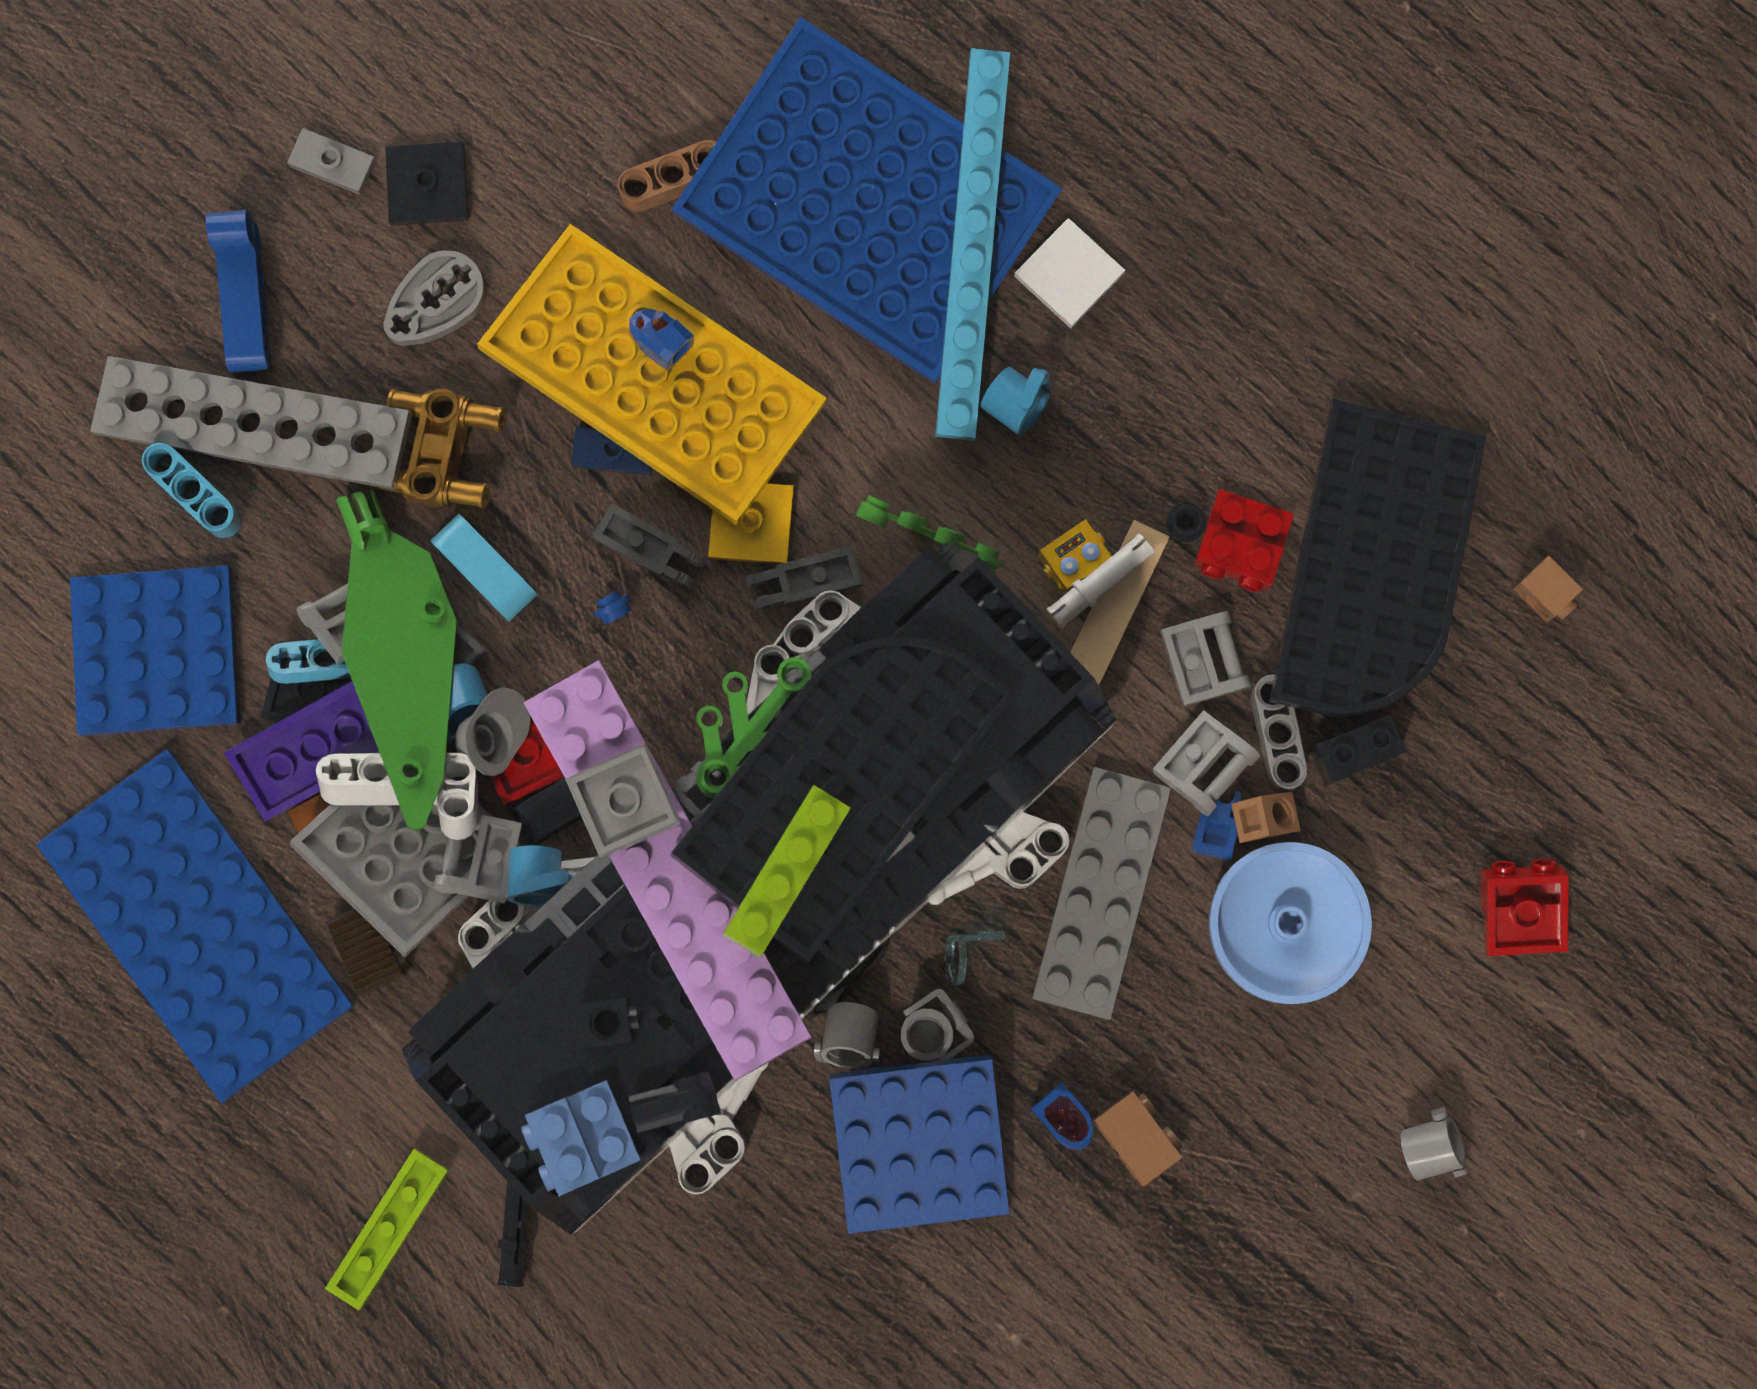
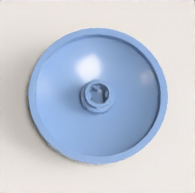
[1208,842,1372,1004]

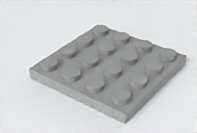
[290,777,521,957]

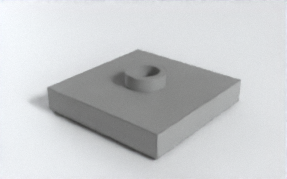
[565,743,681,859]

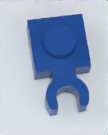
[1192,791,1241,861]

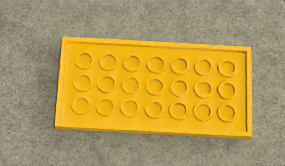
[477,224,827,525]

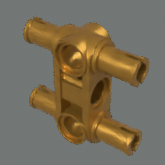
[370,389,507,509]

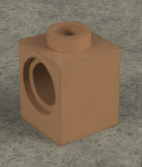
[1513,556,1583,622]
[1231,792,1301,843]

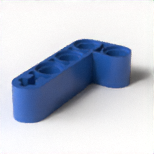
[206,209,271,373]

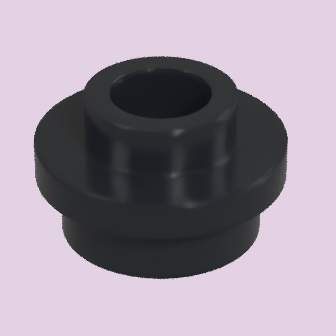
[1166,502,1206,542]

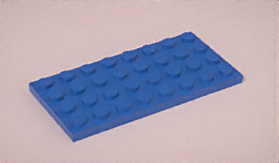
[36,749,355,1103]

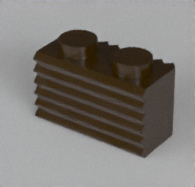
[325,909,409,996]

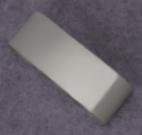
[1250,675,1307,792]

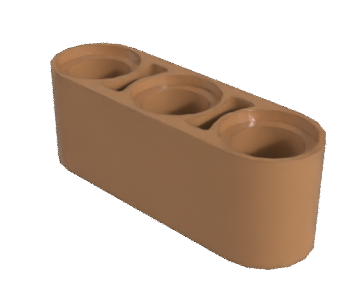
[618,140,716,212]

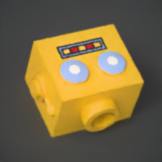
[1038,519,1112,595]

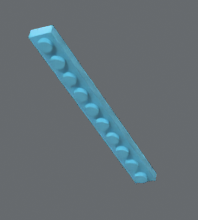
[935,48,1010,441]

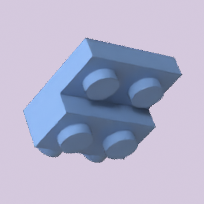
[521,1080,642,1196]

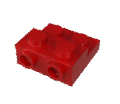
[1193,489,1294,592]
[1481,859,1569,956]

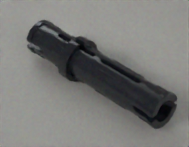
[497,1181,530,1287]

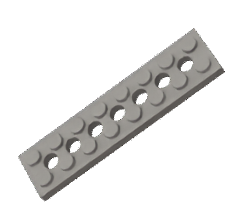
[90,356,412,490]

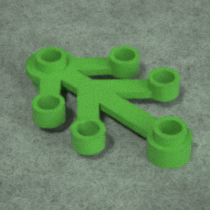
[855,495,1004,574]
[696,657,812,799]

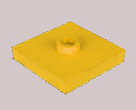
[708,483,794,565]

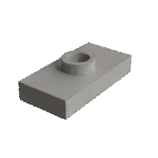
[287,128,376,195]

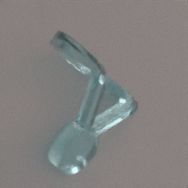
[944,931,1005,986]

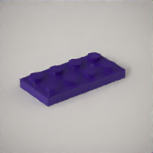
[224,681,379,821]

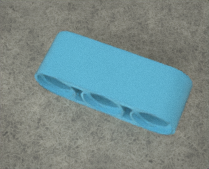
[142,442,242,538]
[430,514,538,622]

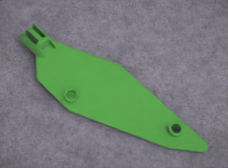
[336,488,457,831]

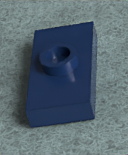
[571,427,652,476]

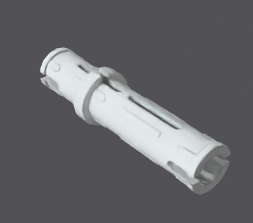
[1046,533,1155,629]

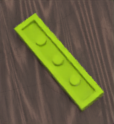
[722,785,850,958]
[325,1148,450,1311]

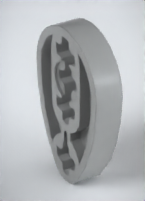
[383,250,486,346]

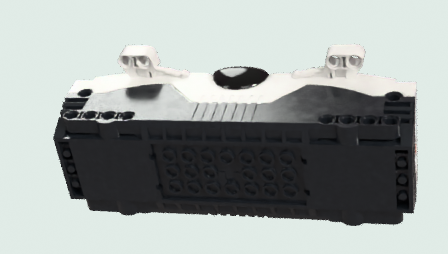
[402,543,1116,1235]

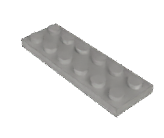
[1032,767,1171,1020]

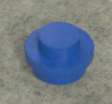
[593,591,632,625]

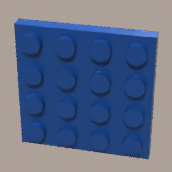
[70,565,240,736]
[829,1054,1009,1234]

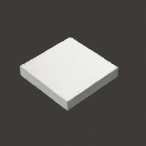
[1014,218,1125,328]

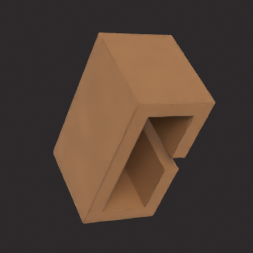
[1092,1091,1182,1187]

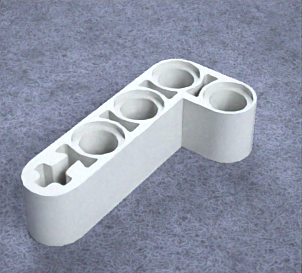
[316,753,478,840]

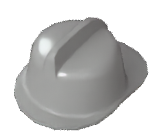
[455,687,531,776]

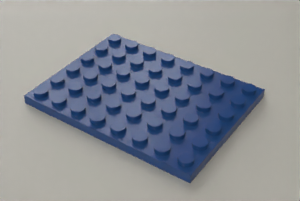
[672,17,1062,384]

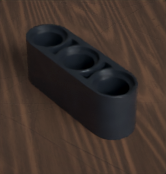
[511,778,582,846]

